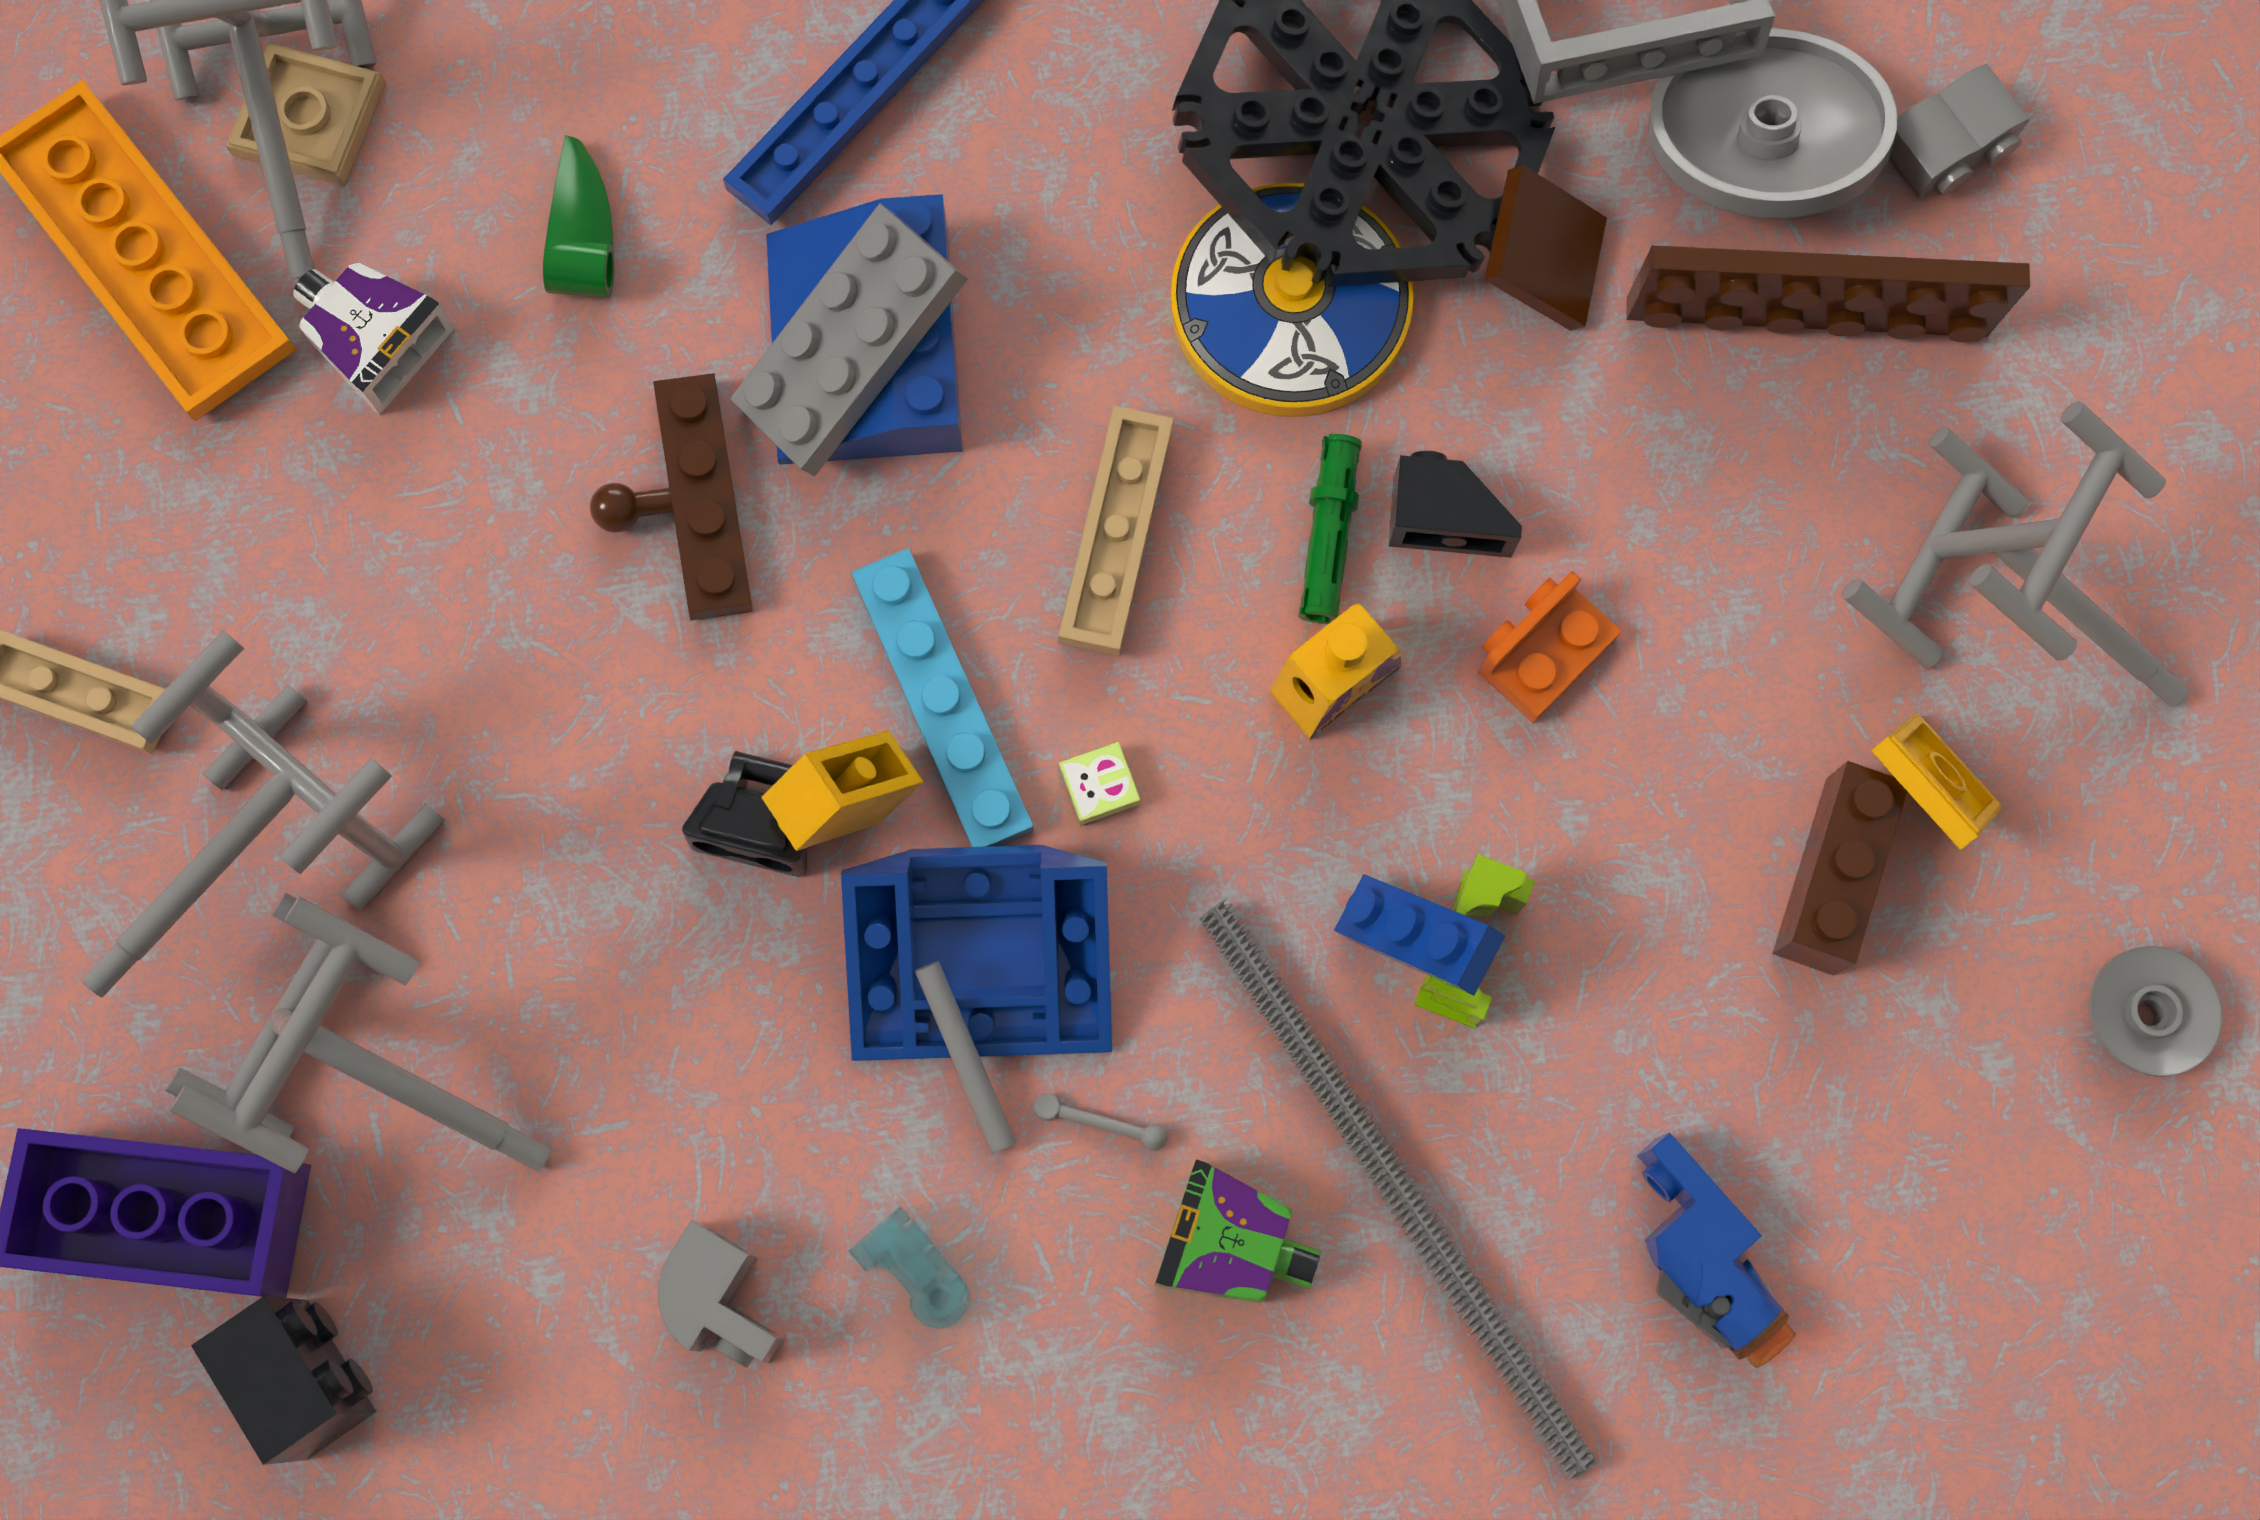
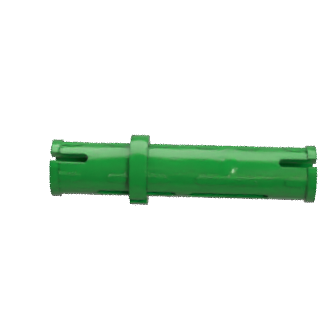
[1298,434,1362,624]

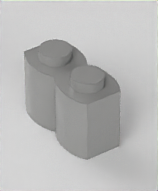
[1890,64,2030,198]

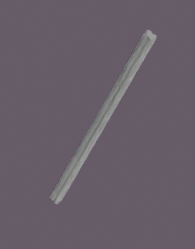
[1200,898,1599,1481]

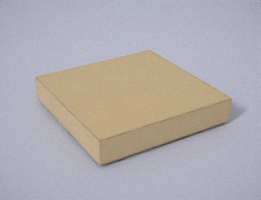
[226,42,386,187]

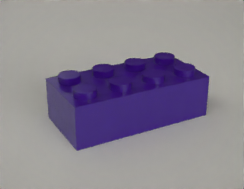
[0,1128,311,1298]

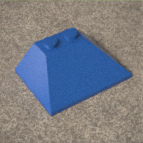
[841,845,1112,1061]

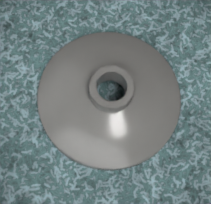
[2089,946,2222,1077]

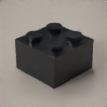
[191,1296,376,1465]

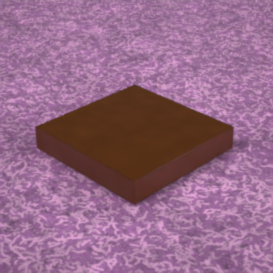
[1485,165,1607,331]

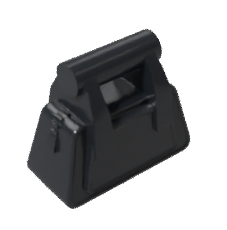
[682,751,807,877]

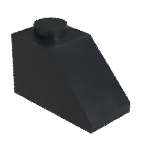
[1388,451,1522,558]

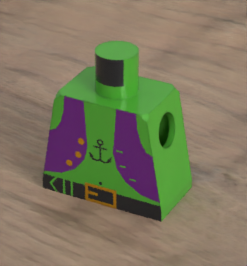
[1154,1159,1321,1303]

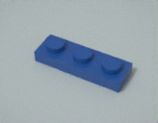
[1334,874,1505,996]

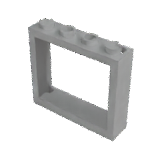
[1496,0,1775,104]

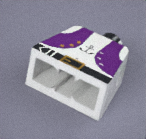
[293,263,455,415]

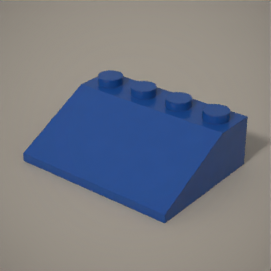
[766,194,963,465]

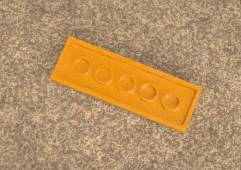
[0,79,297,422]

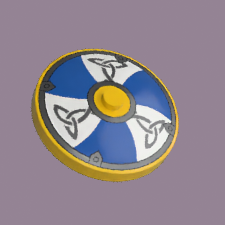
[1170,183,1414,417]

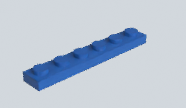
[723,0,984,225]

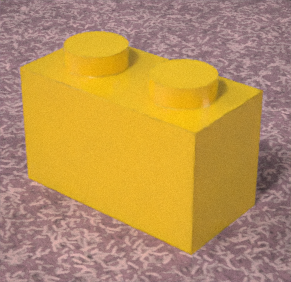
[761,730,923,851]

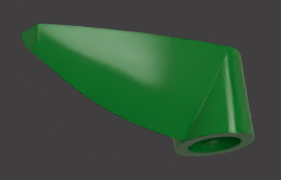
[543,135,614,297]

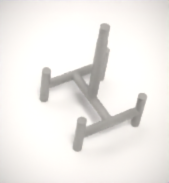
[99,0,376,279]
[1842,401,2189,707]
[81,630,445,998]
[165,893,551,1173]

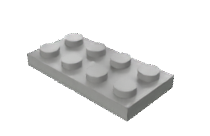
[730,203,968,476]

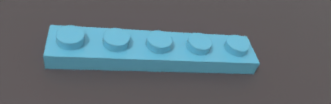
[851,548,1034,847]

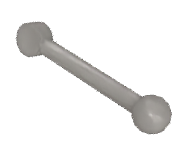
[1034,1093,1167,1150]

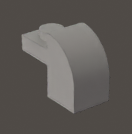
[658,1220,784,1367]

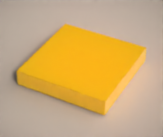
[1871,713,2002,850]

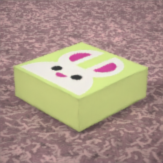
[1059,742,1140,826]

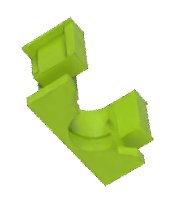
[1414,854,1535,1029]

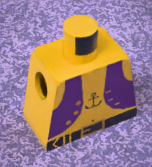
[1270,602,1401,740]

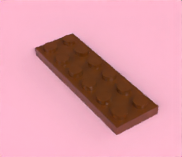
[1627,245,2030,342]

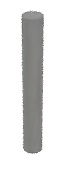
[915,961,1016,1153]

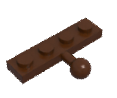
[590,373,752,621]

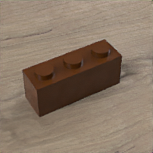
[1772,761,1907,976]

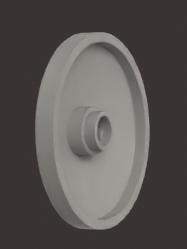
[1648,28,1898,219]

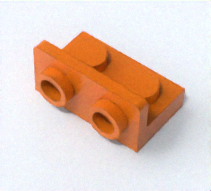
[1478,571,1622,723]

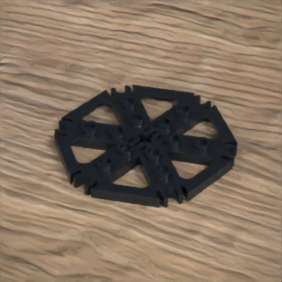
[1172,0,1555,287]

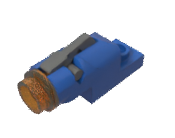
[1637,1132,1796,1368]

